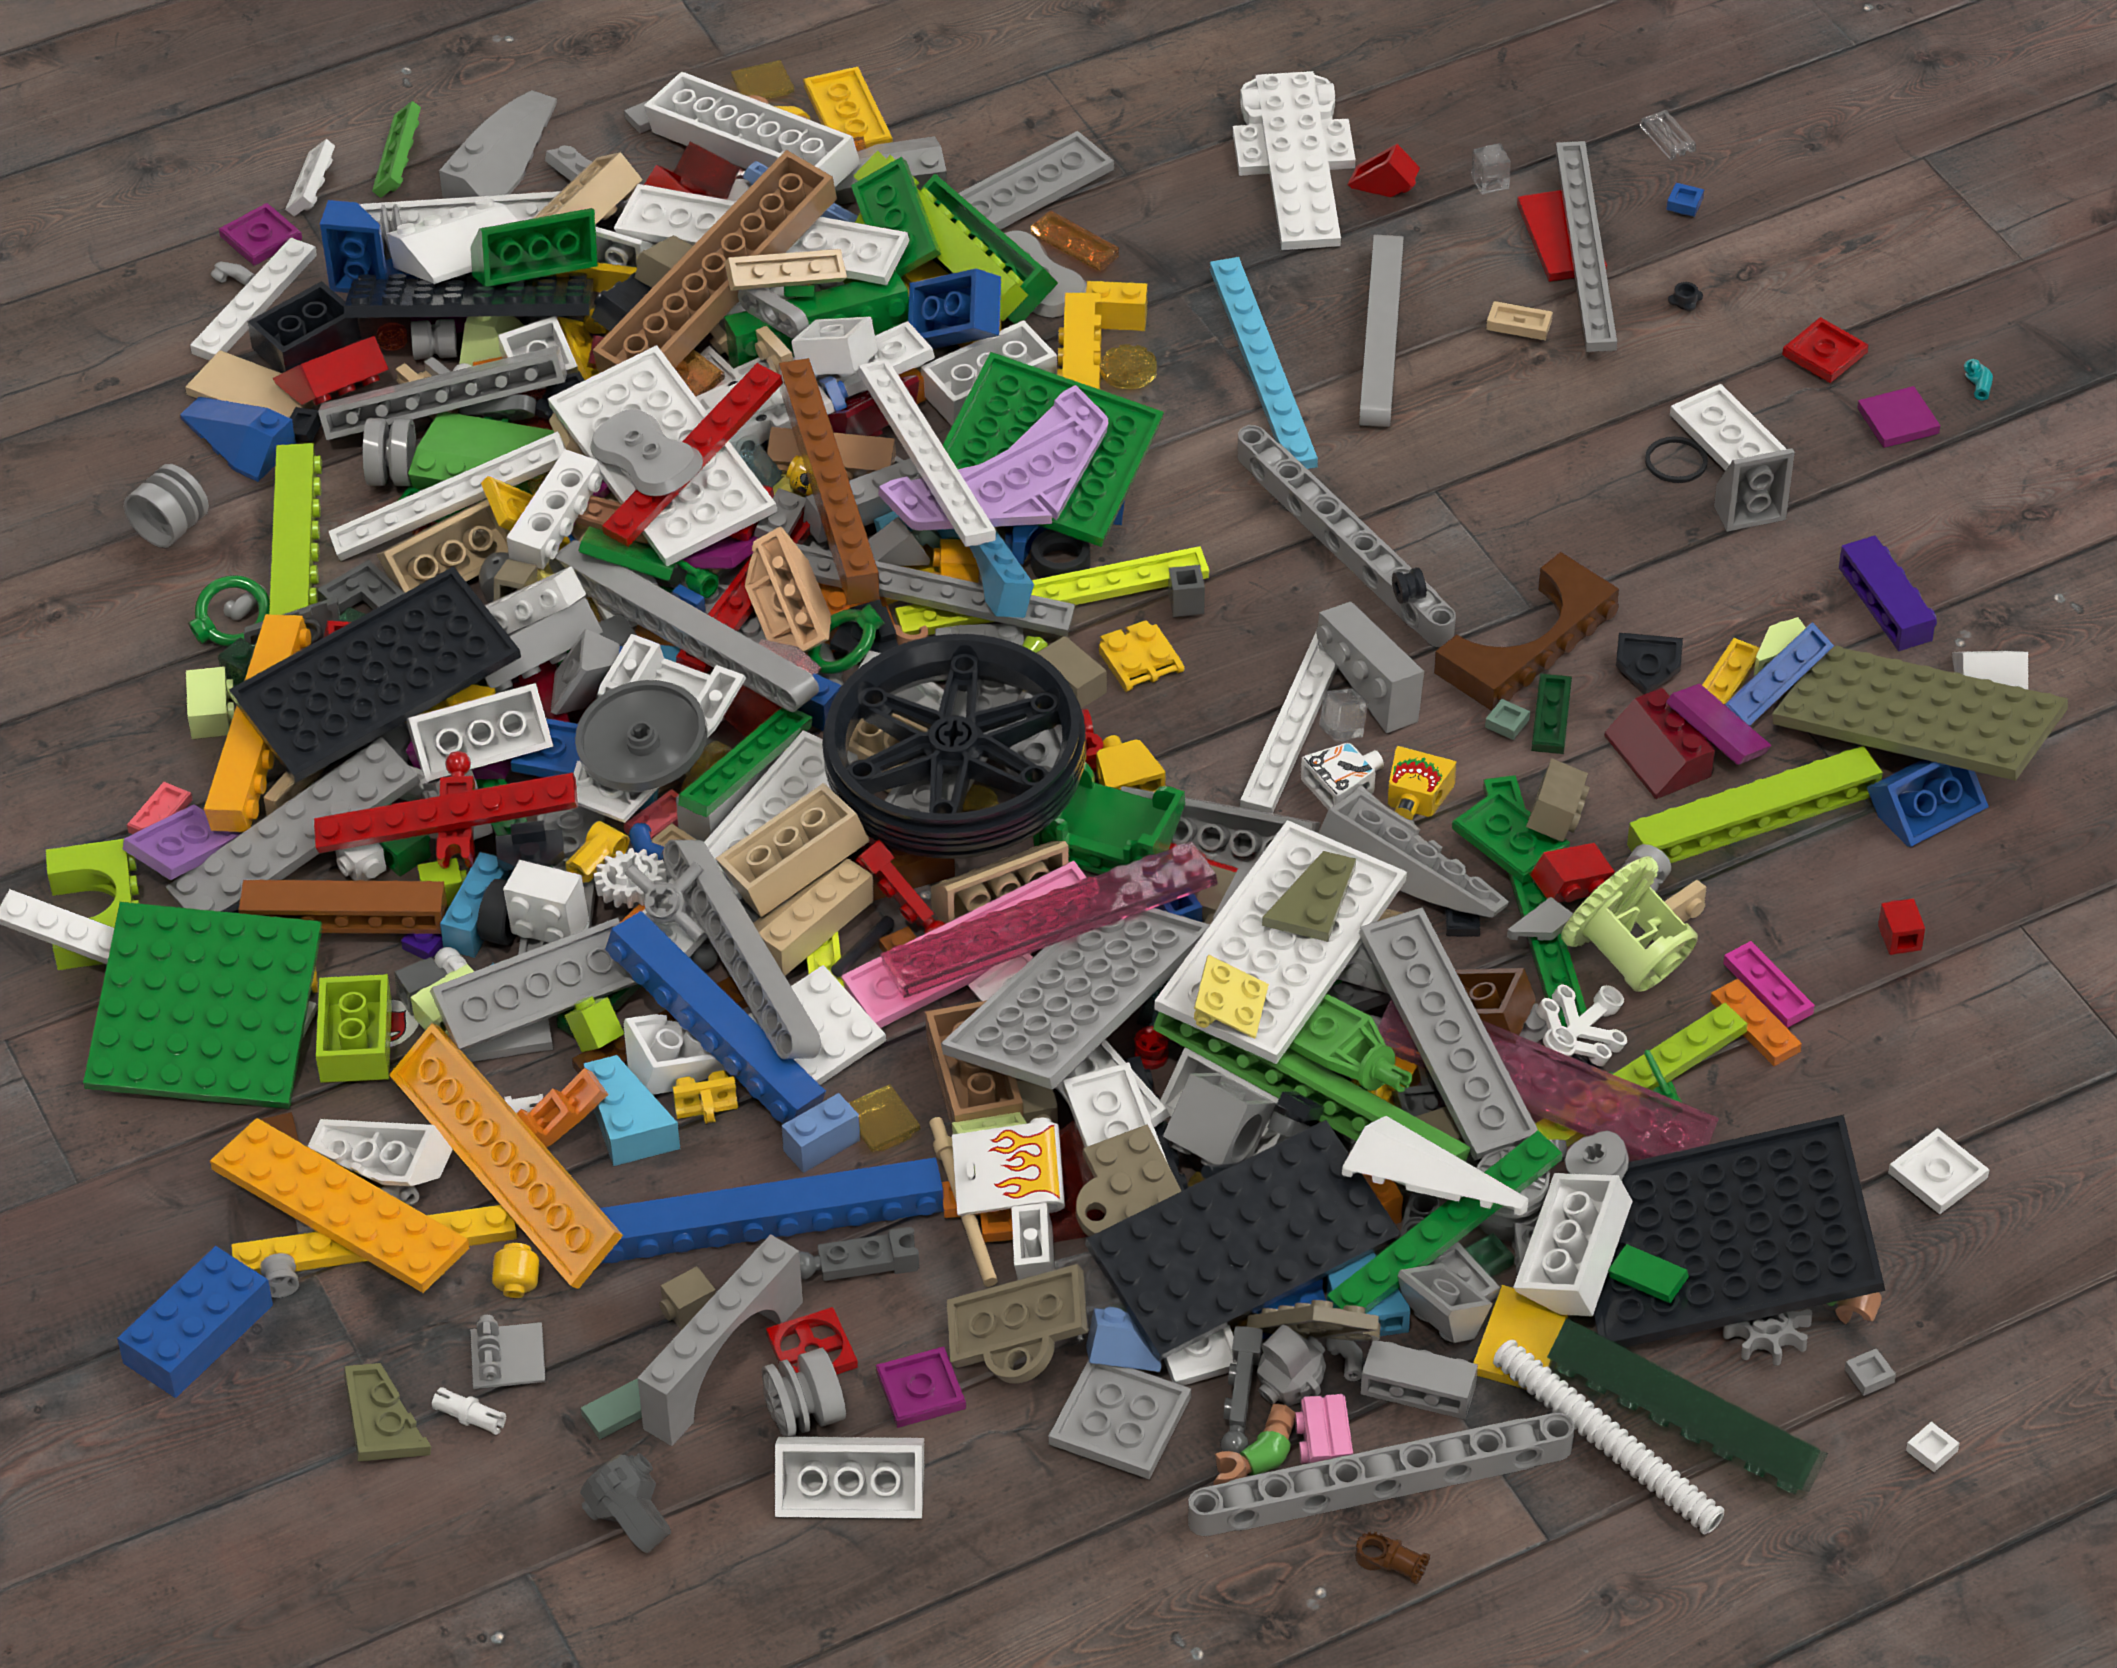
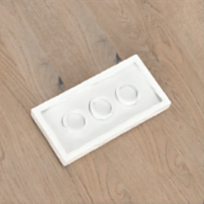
[1670,384,1786,471]

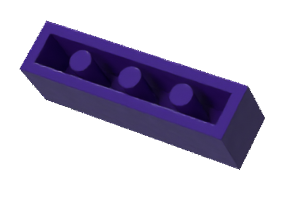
[1839,535,1937,652]

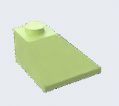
[459,316,525,366]

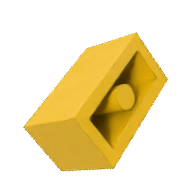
[1086,281,1147,331]

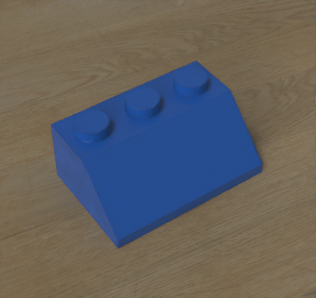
[320,200,388,293]
[1867,759,1989,847]

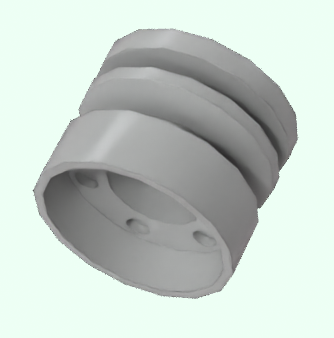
[123,464,209,548]
[1477,1146,1550,1241]
[762,1348,846,1437]

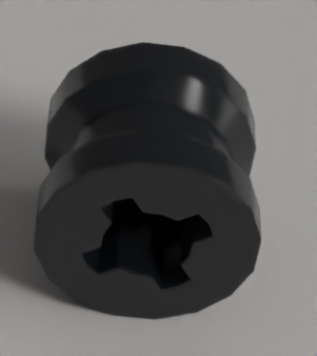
[1392,567,1427,604]

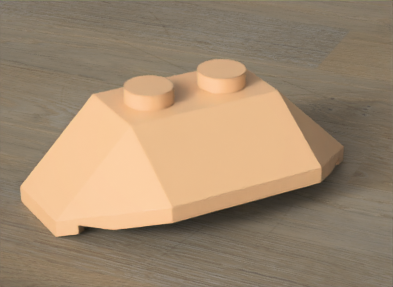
[745,527,831,655]

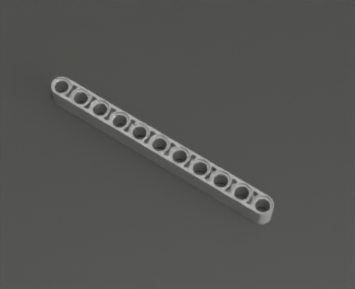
[549,540,819,712]

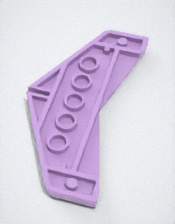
[878,385,1108,530]

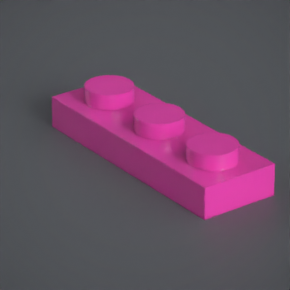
[1723,941,1815,1028]

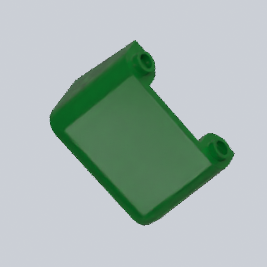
[1033,762,1185,887]

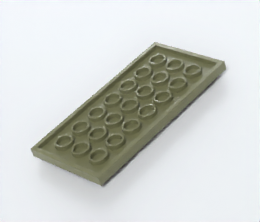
[1772,646,2068,781]

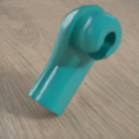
[1964,359,1993,401]

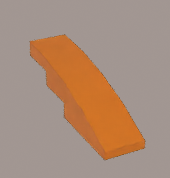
[517,1068,609,1148]

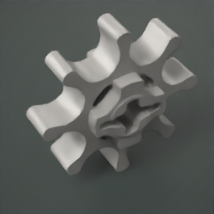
[1723,1309,1812,1365]

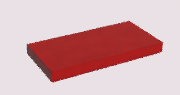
[1517,190,1607,282]

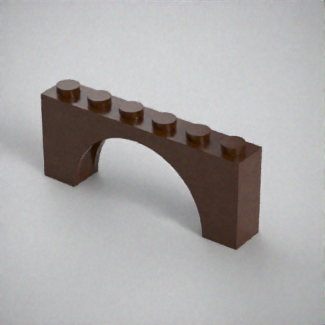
[1434,552,1619,711]

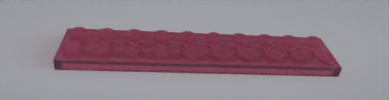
[880,842,1218,998]
[1378,998,1719,1159]

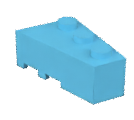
[584,1055,680,1166]

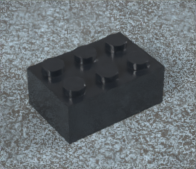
[247,281,361,373]

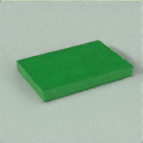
[578,526,676,581]
[1452,788,1570,883]

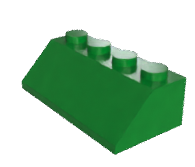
[470,208,598,287]

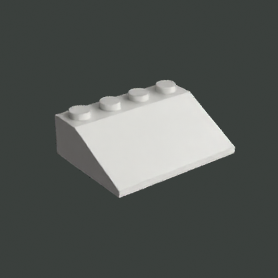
[387,198,518,284]

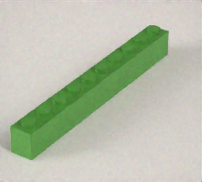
[1153,1012,1471,1162]

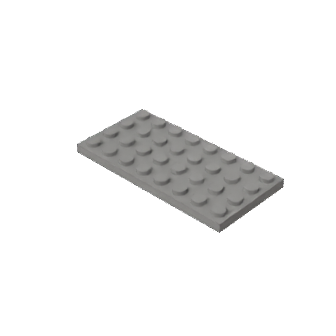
[941,893,1210,1090]

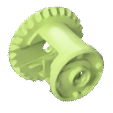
[1561,856,1698,992]

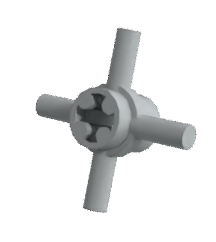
[625,861,706,942]

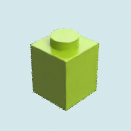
[417,858,467,907]
[564,996,624,1052]

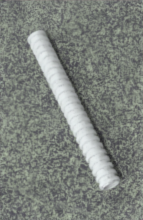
[1493,1339,1724,1534]

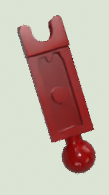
[436,751,475,869]
[855,840,946,934]

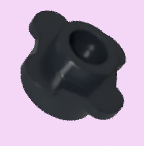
[1668,282,1703,311]

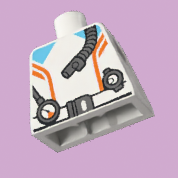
[1301,743,1384,810]

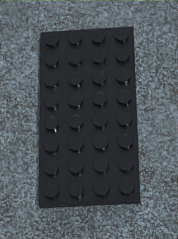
[344,272,594,318]
[229,566,521,783]
[1085,1120,1401,1361]

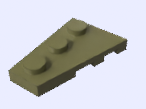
[1262,851,1356,942]
[344,1363,431,1461]

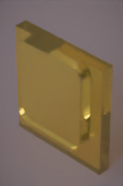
[731,60,794,99]
[849,1084,921,1152]

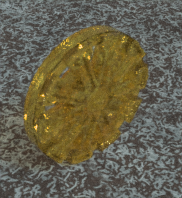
[1100,344,1157,389]

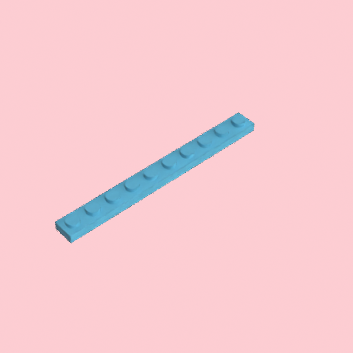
[1210,257,1318,469]

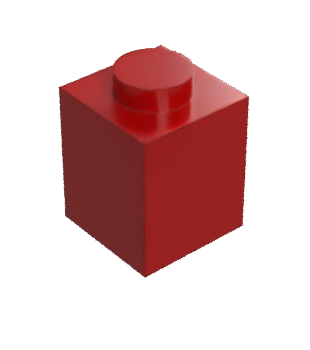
[1878,898,1926,955]

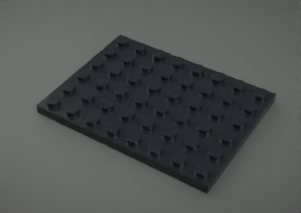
[1594,1114,1886,1352]

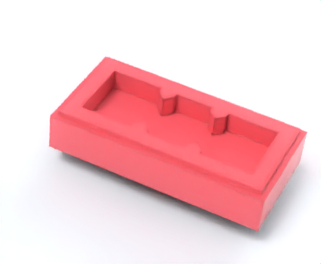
[127,782,192,834]
[624,789,679,840]

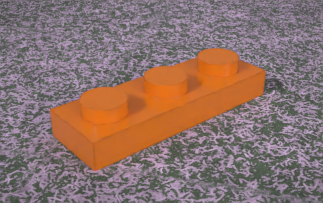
[1710,978,1802,1066]

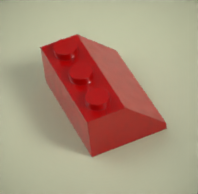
[273,336,389,406]

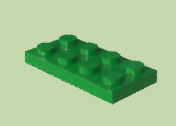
[851,156,941,277]

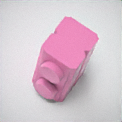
[1295,1394,1353,1464]

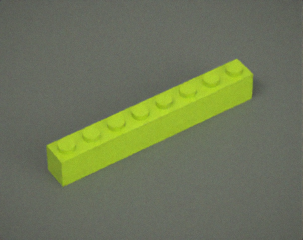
[853,150,1028,321]
[269,443,322,615]
[1627,746,1883,863]

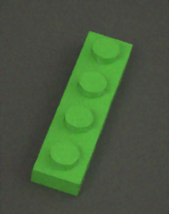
[372,101,421,198]

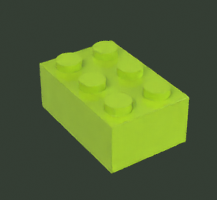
[316,974,392,1083]

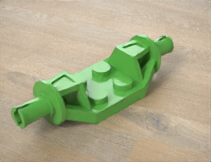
[1288,993,1412,1092]

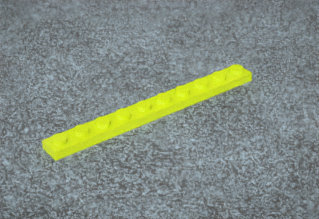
[895,546,1209,635]

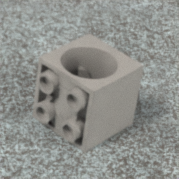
[1163,1072,1276,1165]

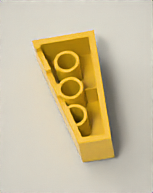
[1057,293,1102,389]

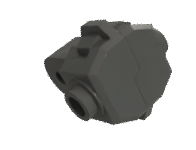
[580,1453,671,1553]

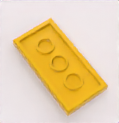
[803,67,893,152]

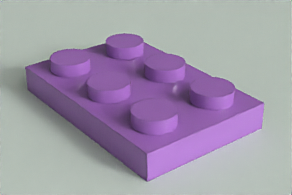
[123,804,241,880]

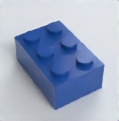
[908,268,1001,349]

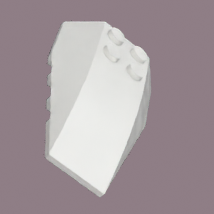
[573,634,746,823]

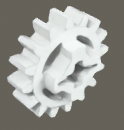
[594,848,668,908]

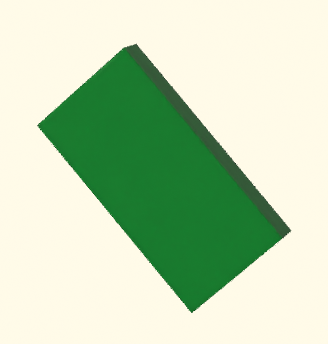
[1608,1244,1689,1303]

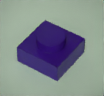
[401,934,443,959]

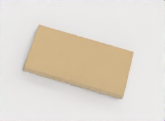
[185,350,314,418]

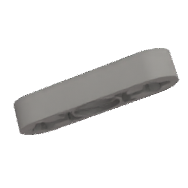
[738,288,809,338]

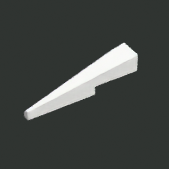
[1342,1116,1528,1215]

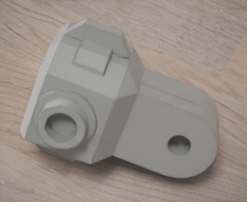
[1257,1325,1326,1406]

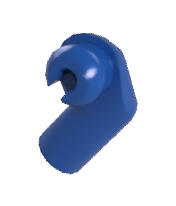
[629,823,664,861]

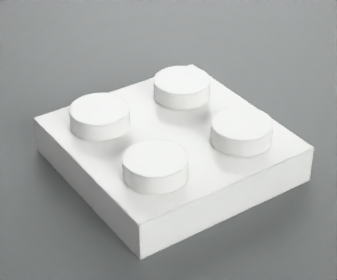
[1888,1128,1989,1214]

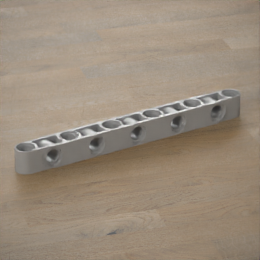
[1238,425,1456,647]
[1188,1413,1574,1536]

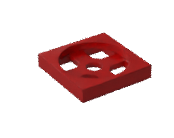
[766,1307,858,1374]

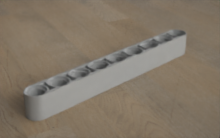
[1359,234,1404,427]
[663,840,821,1059]

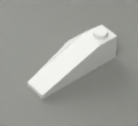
[623,1014,726,1095]
[308,1119,453,1186]

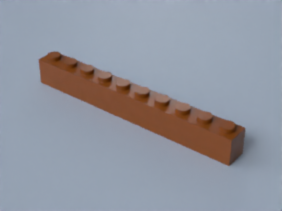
[779,358,879,605]

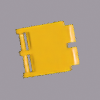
[1099,620,1184,692]

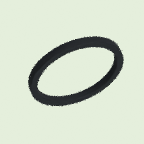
[1645,436,1708,483]

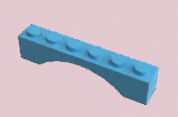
[937,529,1034,618]

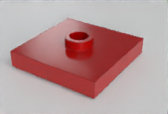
[1782,317,1869,383]

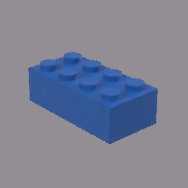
[117,1246,273,1398]

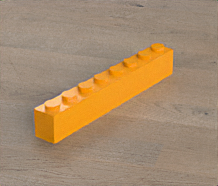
[204,614,311,832]

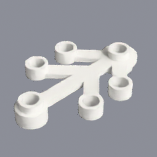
[1536,985,1627,1066]

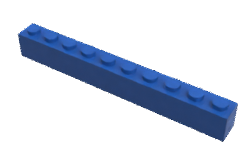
[600,1157,944,1264]

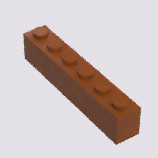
[239,879,447,934]

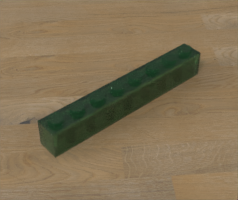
[1547,1319,1828,1495]

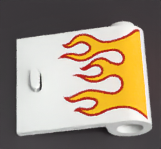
[952,1118,1065,1216]

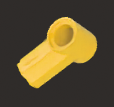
[565,821,630,883]

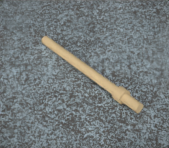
[929,1117,997,1287]

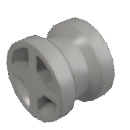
[260,1253,299,1298]

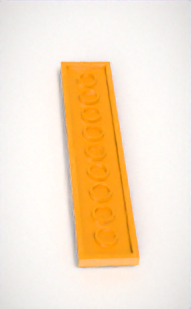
[389,1023,623,1289]

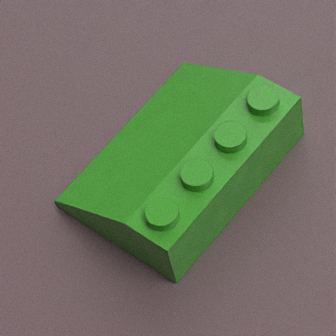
[408,412,555,503]

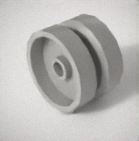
[363,418,416,486]

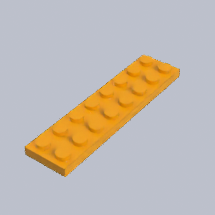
[210,1118,470,1293]

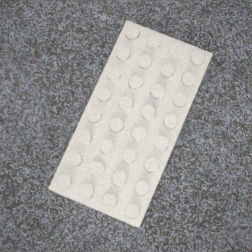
[548,345,777,566]
[1155,820,1407,1064]

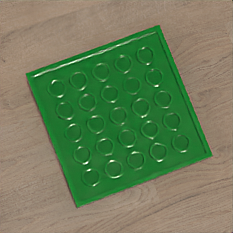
[943,352,1164,547]
[83,902,322,1109]

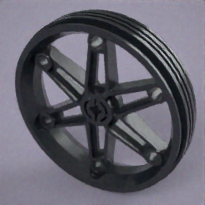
[822,634,1086,859]

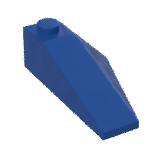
[180,397,296,482]

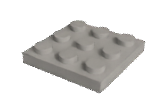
[1049,1360,1191,1479]

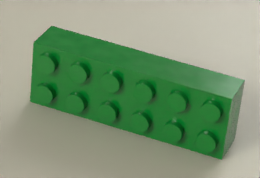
[920,174,1058,324]
[724,271,909,369]

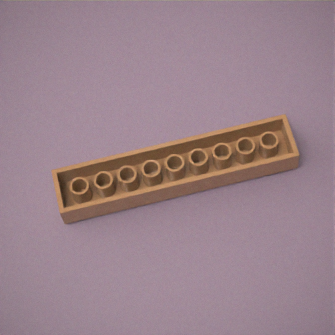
[593,150,837,373]

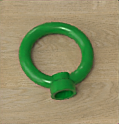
[188,575,270,647]
[808,604,885,674]

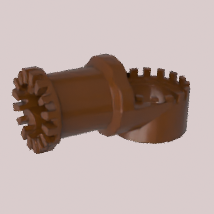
[1355,1531,1430,1584]

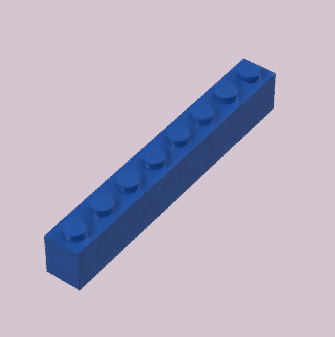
[605,911,826,1124]

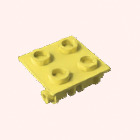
[1194,954,1269,1039]

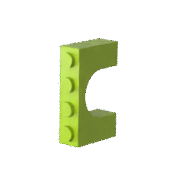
[46,839,139,970]

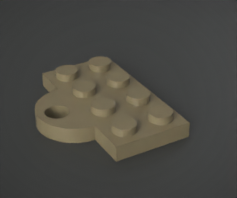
[1076,1124,1181,1237]
[947,1264,1088,1384]
[1247,1300,1381,1341]

